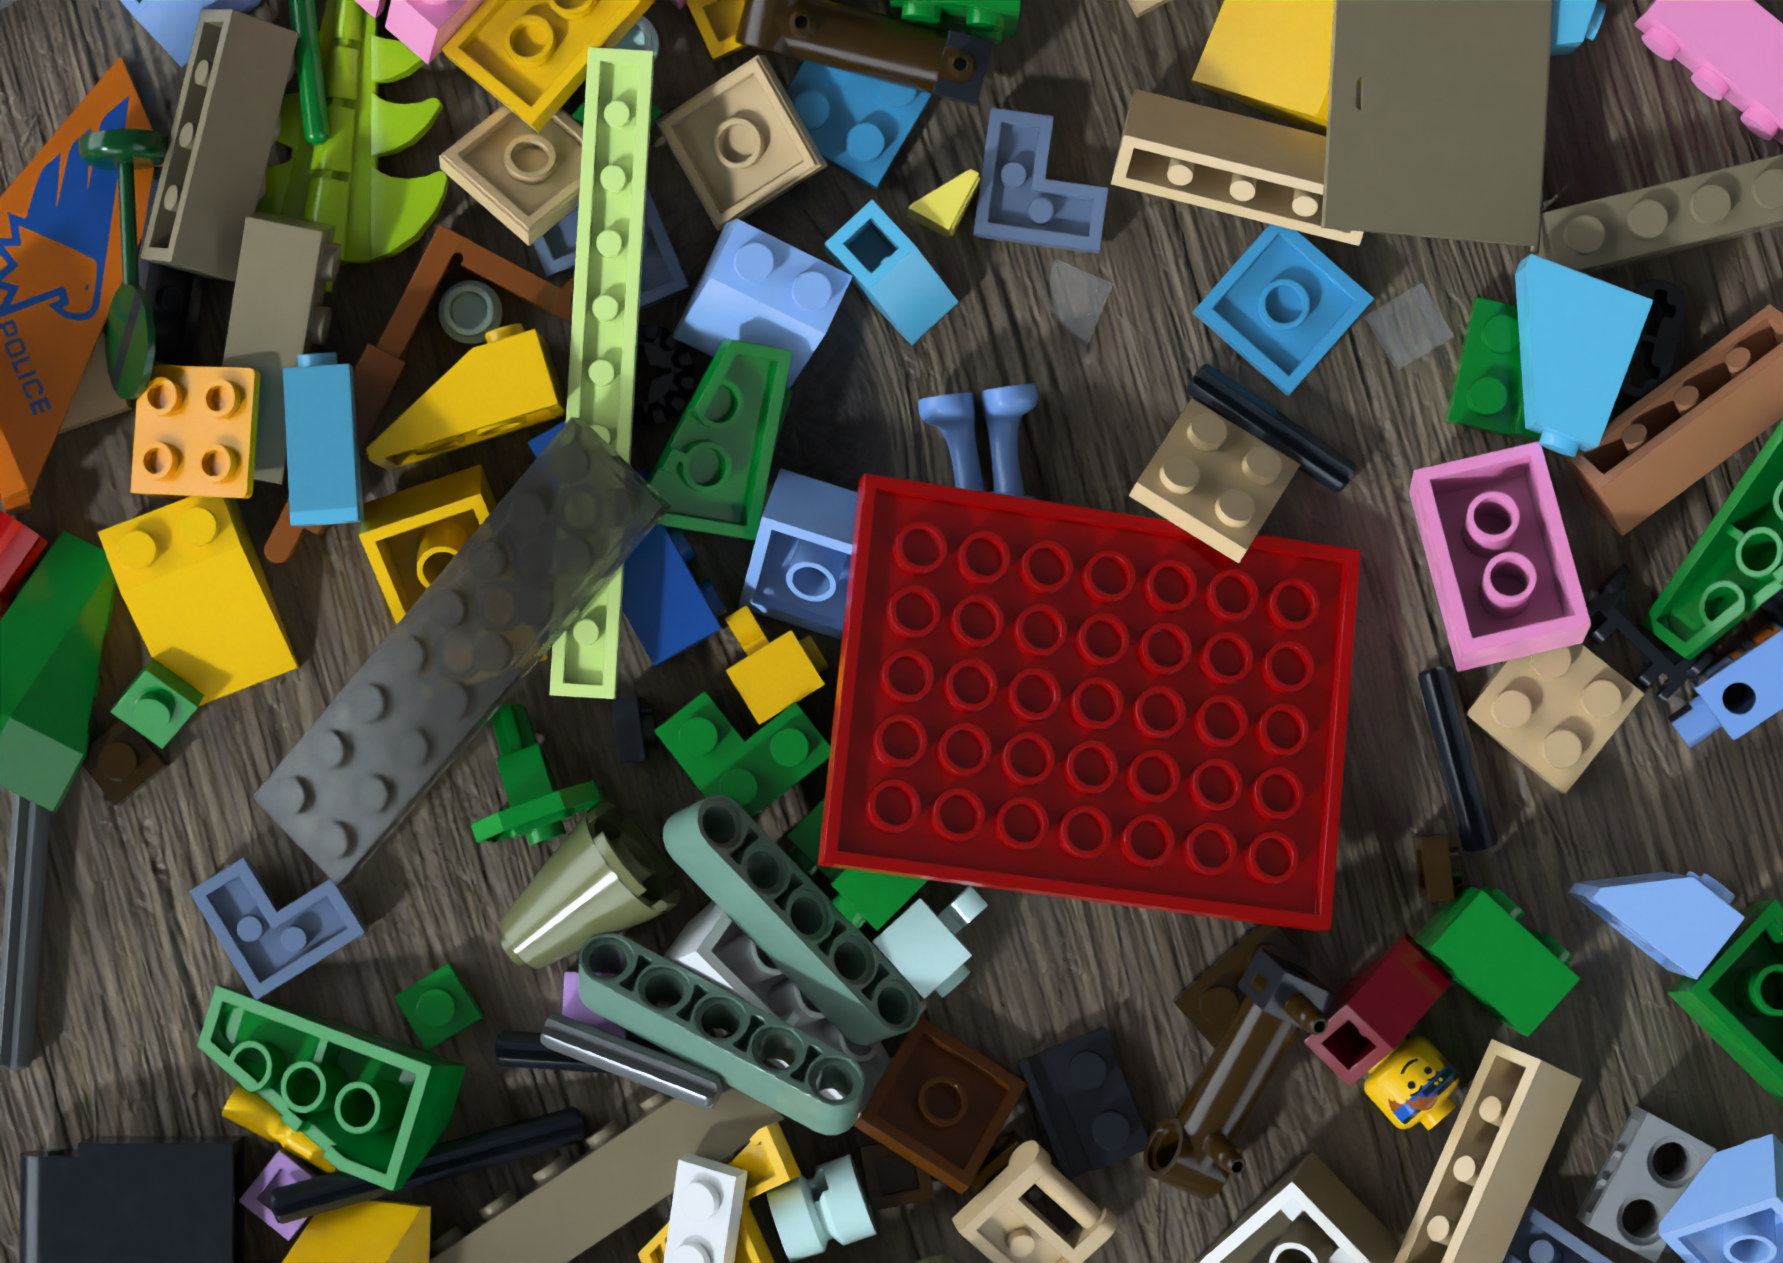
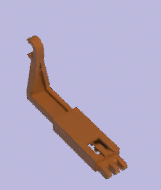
[264,224,574,563]

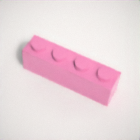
[1633,0,1783,145]

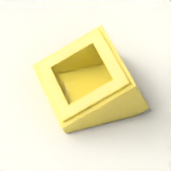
[907,169,980,238]

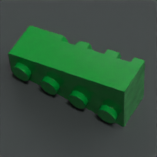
[1666,898,1783,1107]

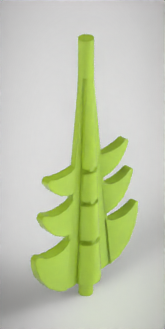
[255,0,450,293]

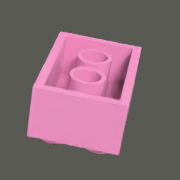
[1409,441,1591,672]

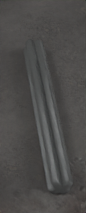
[0,793,50,1070]

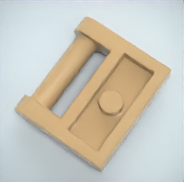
[952,1140,1118,1263]

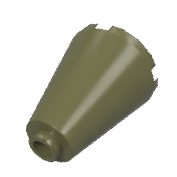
[499,801,680,969]

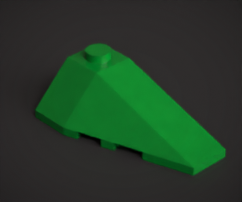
[1640,420,1783,660]
[0,530,117,813]
[197,985,467,1191]

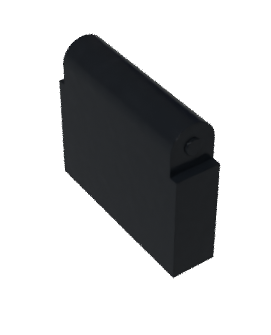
[19,1136,245,1263]

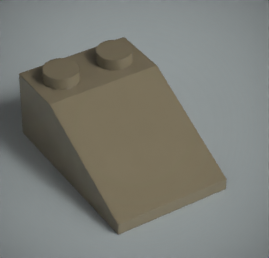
[1194,1152,1402,1263]

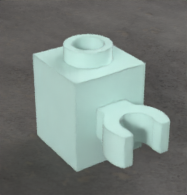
[872,885,988,999]

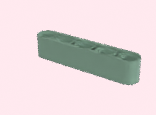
[663,794,920,1046]
[578,932,864,1135]

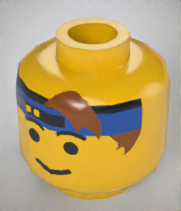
[1364,1036,1459,1131]

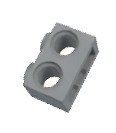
[1575,1106,1717,1263]

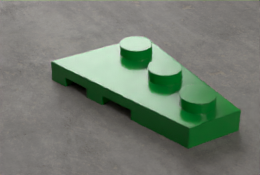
[628,338,793,541]

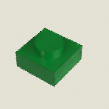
[110,658,204,749]
[394,962,484,1051]

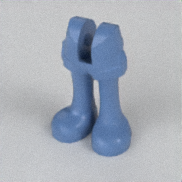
[918,383,1038,500]

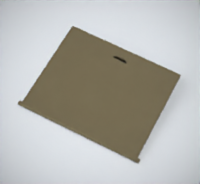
[1321,0,1553,253]

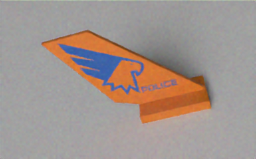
[0,56,163,516]

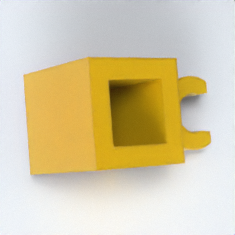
[724,605,830,725]

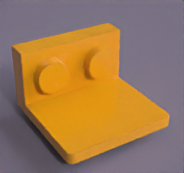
[130,365,261,500]

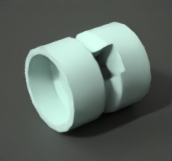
[766,1154,877,1263]

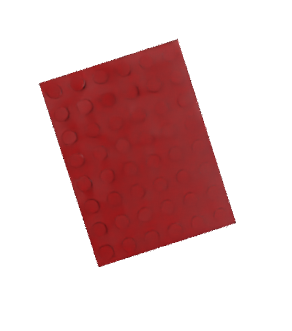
[818,473,1361,932]

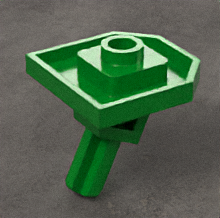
[470,702,609,846]

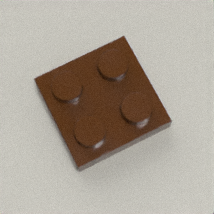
[853,1015,1027,1194]

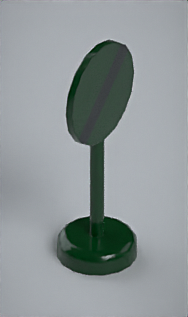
[78,129,170,399]

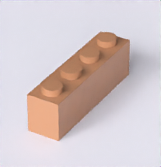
[1565,304,1783,536]

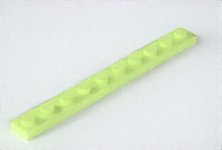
[549,47,655,699]

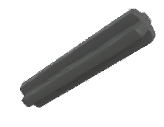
[540,1013,723,1110]

